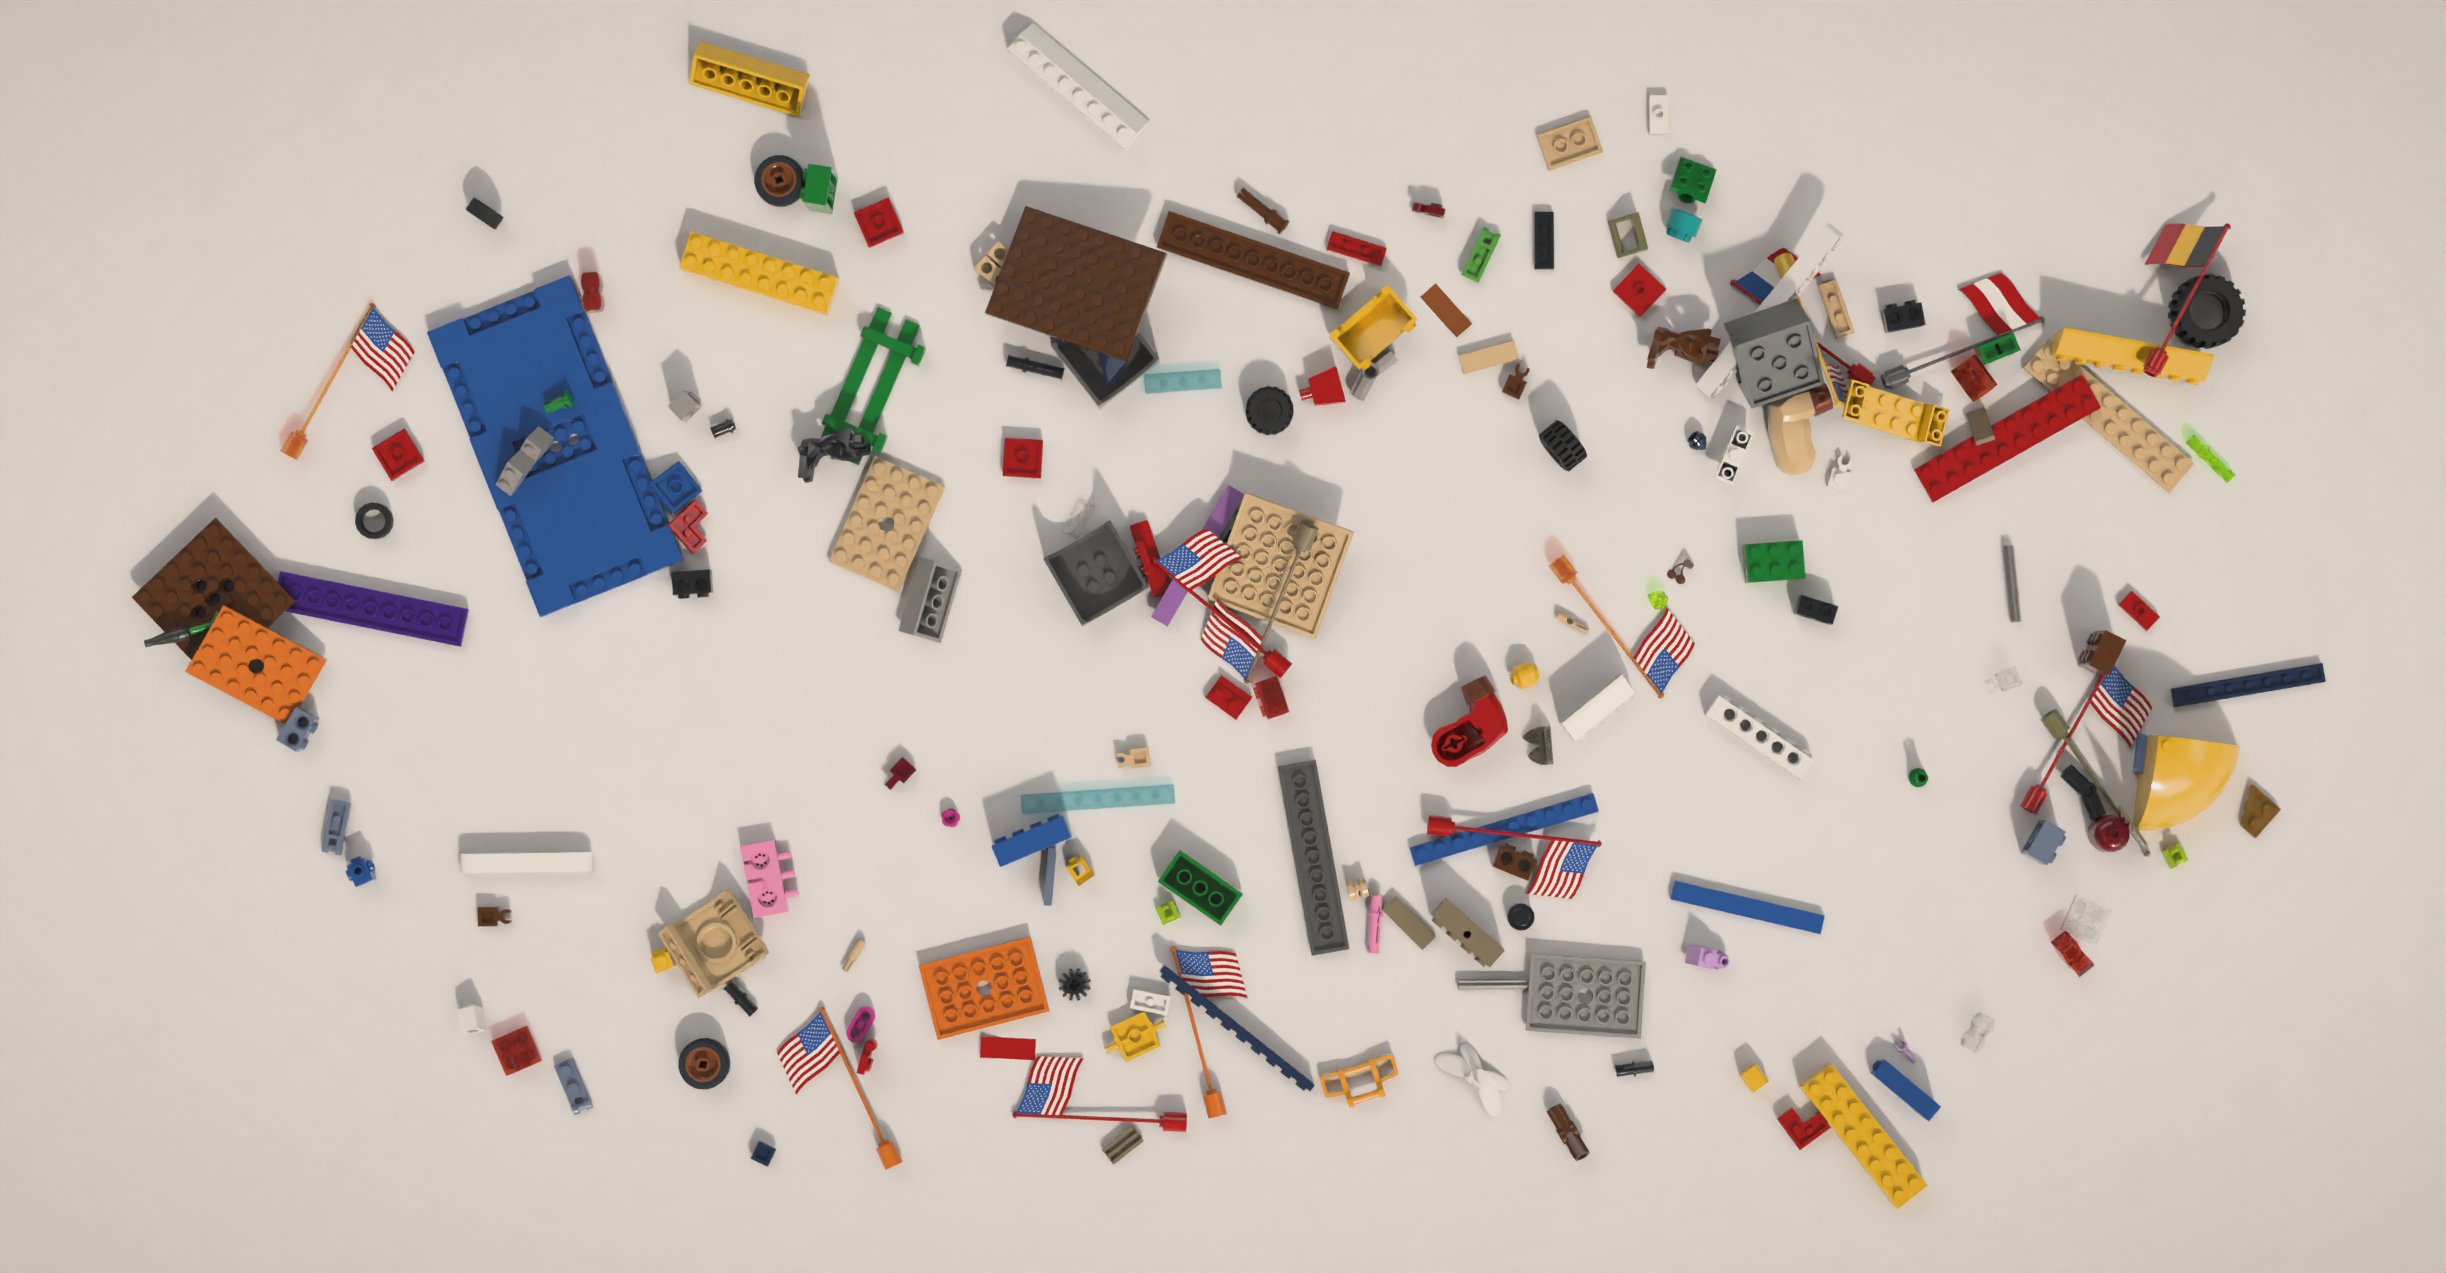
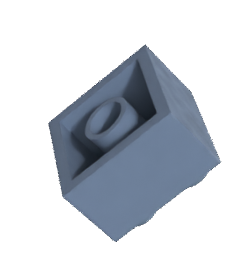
[2021,820,2066,865]

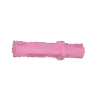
[1367,895,1383,953]

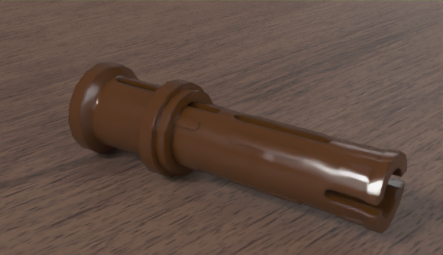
[1236,188,1290,235]

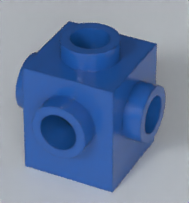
[346,856,377,887]

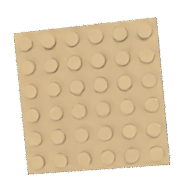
[1208,492,1354,639]

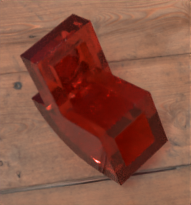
[2051,930,2094,977]

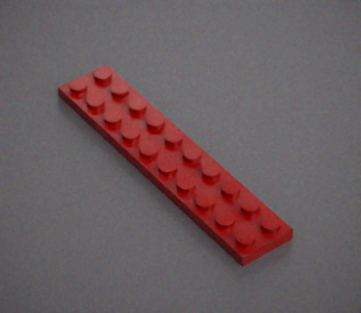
[1913,374,2101,503]

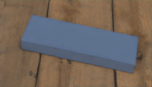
[1044,847,1057,906]

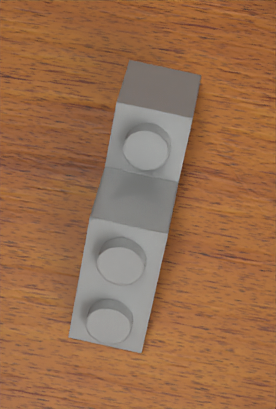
[496,426,554,496]

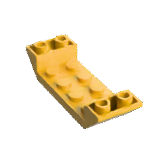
[1842,379,1950,447]

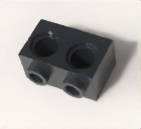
[1881,300,1926,333]
[671,569,713,599]
[1793,595,1838,625]

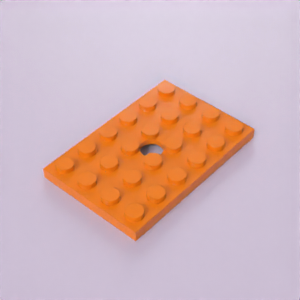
[185,604,327,724]
[919,936,1050,1040]

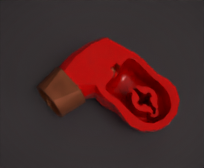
[1431,675,1508,767]

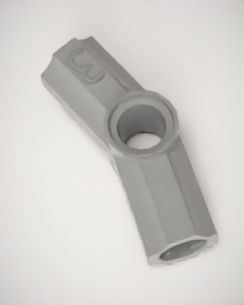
[1349,347,1398,401]

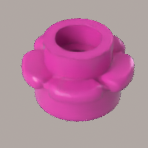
[941,808,960,827]

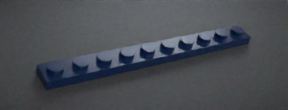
[1159,965,1315,1091]

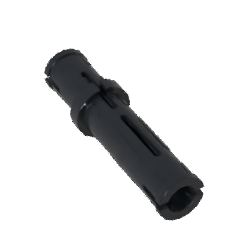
[1006,355,1065,380]

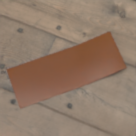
[1420,283,1472,337]

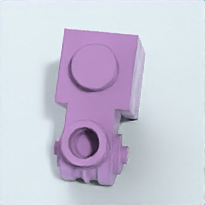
[1685,944,1730,970]

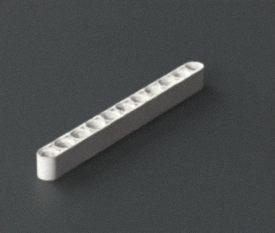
[1696,224,1845,399]

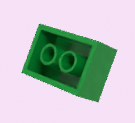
[1743,540,1805,583]

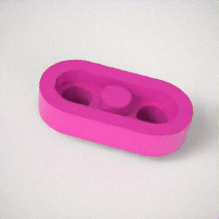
[846,1006,875,1043]

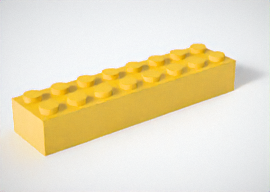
[679,232,839,316]
[1799,1063,1928,1209]

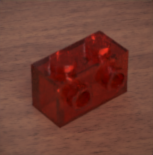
[1951,354,1998,402]
[1253,676,1289,719]

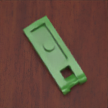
[1461,227,1501,283]

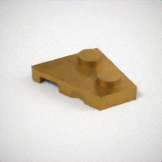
[2240,785,2281,838]

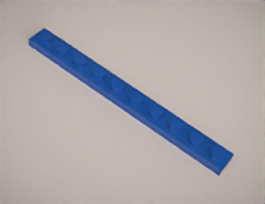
[1409,793,1599,866]

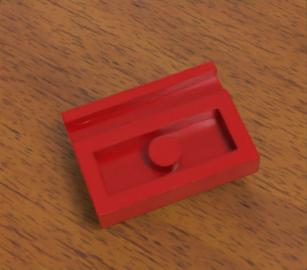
[1205,675,1252,720]

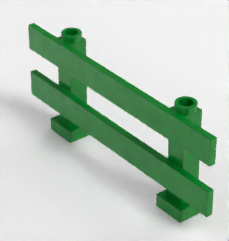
[821,307,926,465]

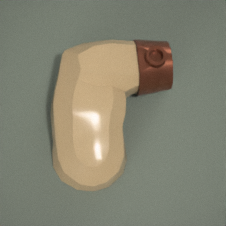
[1767,382,1833,476]

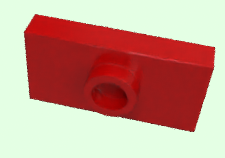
[2118,591,2160,631]

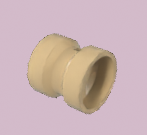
[1346,878,1369,901]

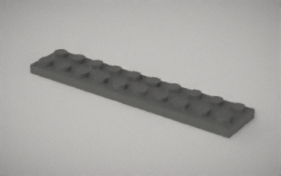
[1278,760,1350,956]

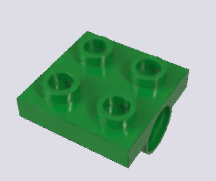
[1669,157,1717,204]

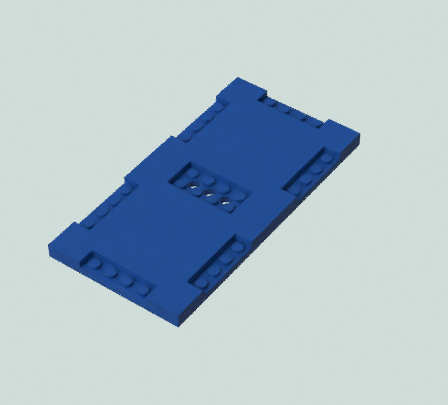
[427,275,684,617]

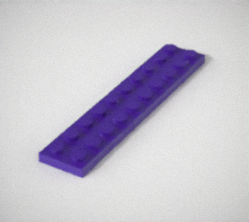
[278,571,469,647]

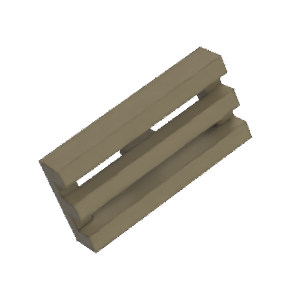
[1102,1126,1144,1165]

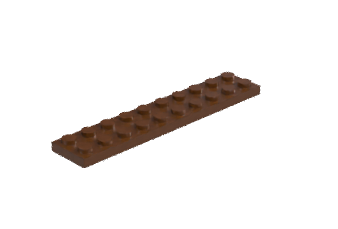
[1156,211,1350,310]

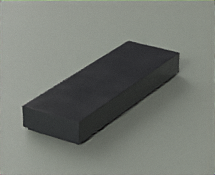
[1534,212,1554,270]

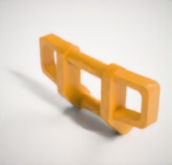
[1320,1054,1398,1108]

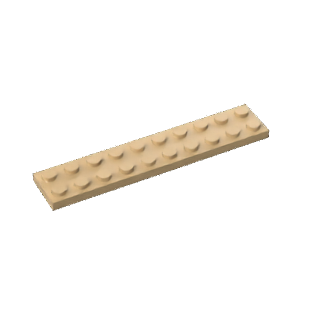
[2023,339,2194,493]

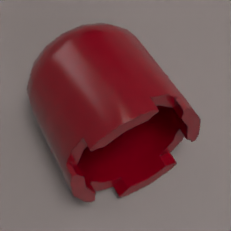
[2087,814,2130,852]

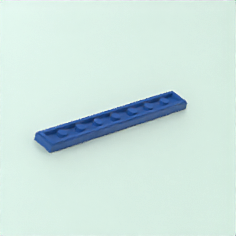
[1670,881,1825,934]

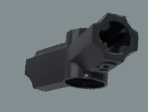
[2060,764,2106,820]

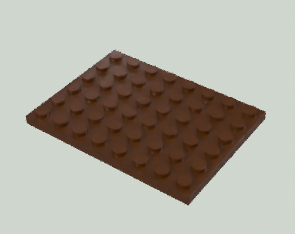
[985,206,1167,362]

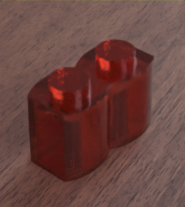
[581,272,605,313]

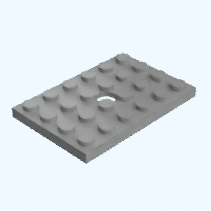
[1525,954,1646,1039]

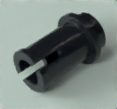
[710,419,736,438]

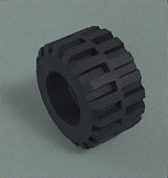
[1246,386,1294,435]
[1539,420,1587,472]

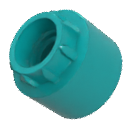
[1665,207,1703,243]

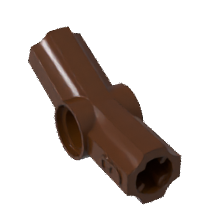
[1546,1103,1590,1161]

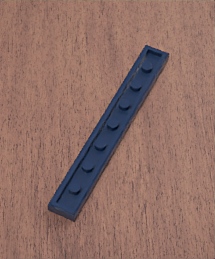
[2170,663,2326,708]

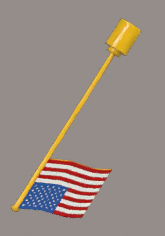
[1774,253,1848,407]

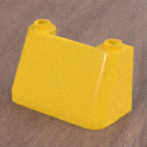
[1329,284,1417,371]

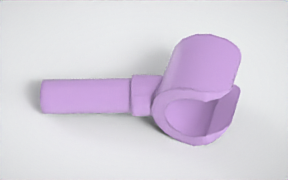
[1895,1039,1916,1064]

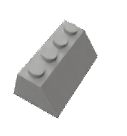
[898,557,962,643]

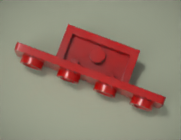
[1130,520,1169,598]

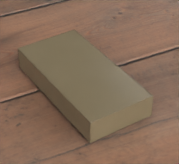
[1966,407,1995,446]

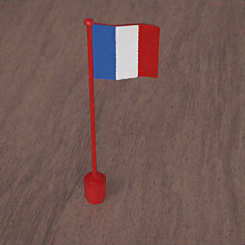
[1730,248,1876,387]

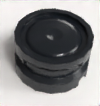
[1507,903,1535,931]

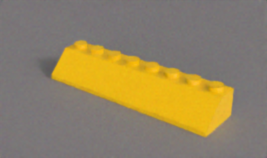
[2051,327,2214,385]

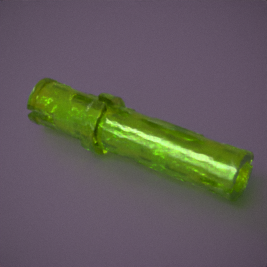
[2185,435,2235,483]

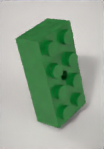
[800,164,838,214]
[1158,850,1243,926]

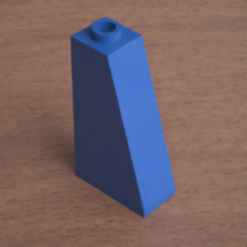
[1871,1059,1941,1121]

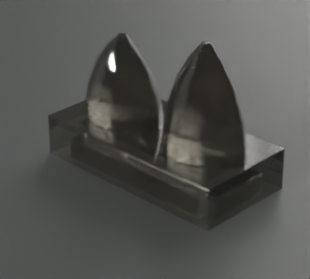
[1522,726,1553,765]

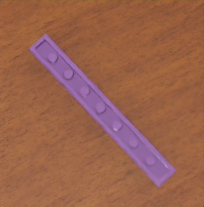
[1151,485,1245,627]

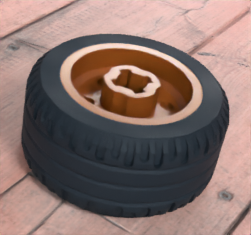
[754,155,806,207]
[678,1038,730,1090]

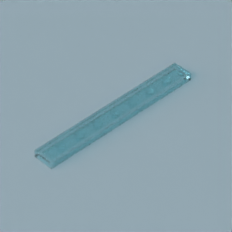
[1021,784,1175,814]

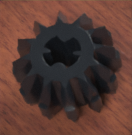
[1059,968,1091,1001]

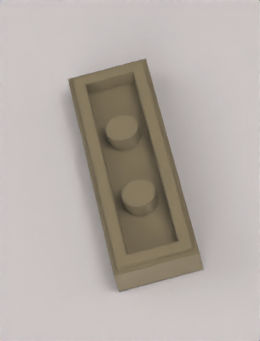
[1382,896,1436,950]

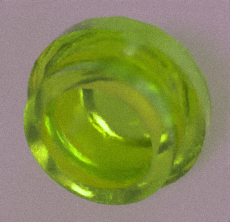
[1648,590,1668,610]

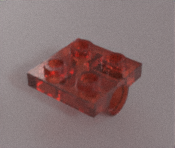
[491,1025,543,1076]

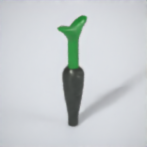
[144,610,219,648]

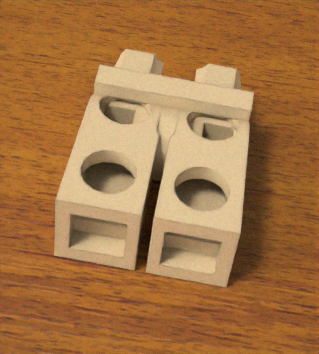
[974,241,1008,286]

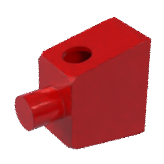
[1299,366,1346,406]

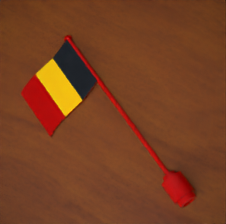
[2143,223,2231,378]

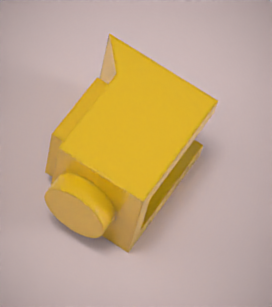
[1066,855,1095,886]
[650,947,677,974]

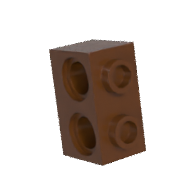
[1492,843,1537,881]

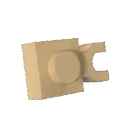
[1116,747,1151,768]

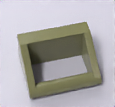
[1608,212,1648,258]

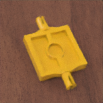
[1104,1011,1167,1062]

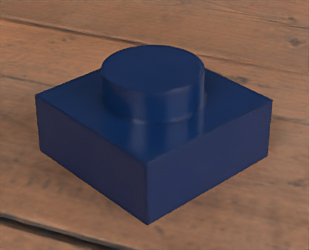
[750,1140,776,1167]

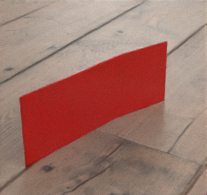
[980,1037,1036,1060]

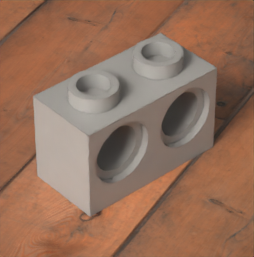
[668,391,702,423]

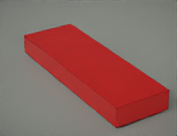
[1326,231,1387,267]

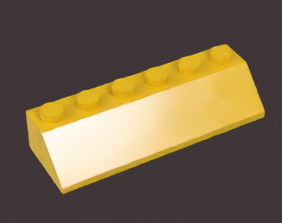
[689,41,810,117]

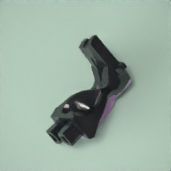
[798,428,871,483]

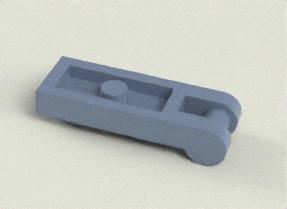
[322,799,352,856]
[554,1058,593,1115]

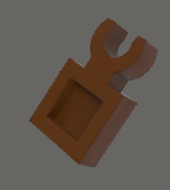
[1502,363,1530,400]
[478,907,512,927]

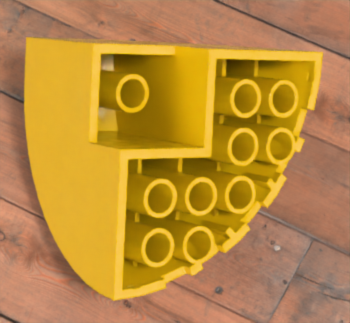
[2133,735,2240,831]

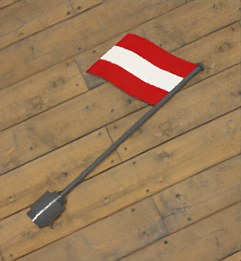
[1881,273,2045,389]

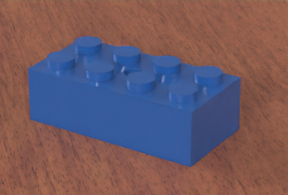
[991,814,1073,867]

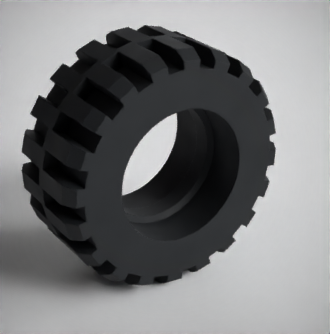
[2168,274,2246,349]

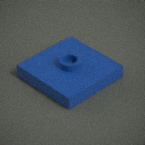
[648,461,702,514]

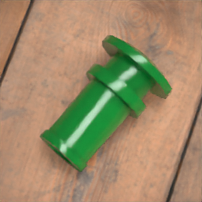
[543,389,575,414]
[1908,768,1928,787]

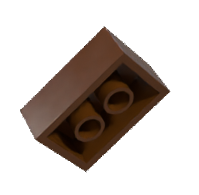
[2078,630,2127,676]

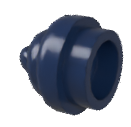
[1687,431,1707,450]

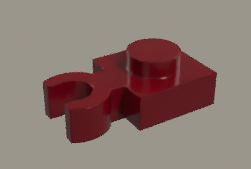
[1412,202,1446,218]

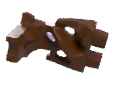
[1646,326,1721,369]

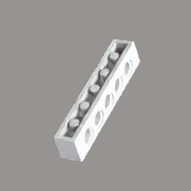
[1704,695,1814,780]

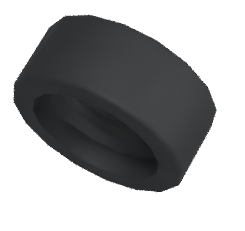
[465,197,504,230]
[355,503,394,539]

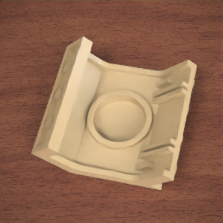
[658,888,770,998]

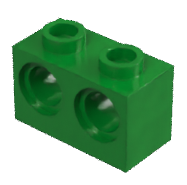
[1974,333,2021,366]

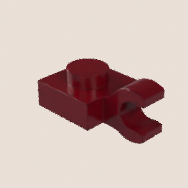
[885,757,917,790]

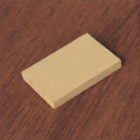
[1536,116,1603,171]

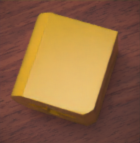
[1740,1063,1769,1093]

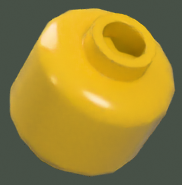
[1510,662,1540,689]

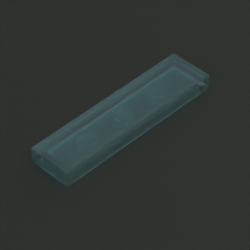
[1144,369,1222,394]

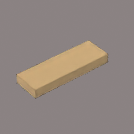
[1817,278,1855,339]
[1458,340,1519,375]

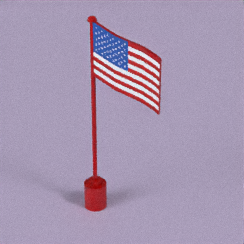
[1151,529,1293,678]
[2020,665,2152,815]
[1427,815,1602,899]
[1012,1056,1187,1132]

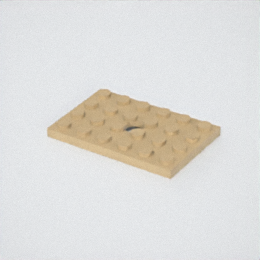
[829,456,945,592]

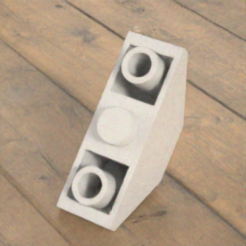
[1714,425,1754,486]

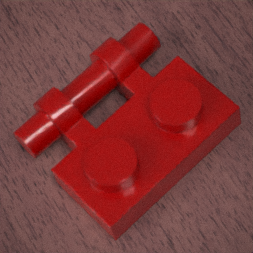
[856,1039,878,1075]

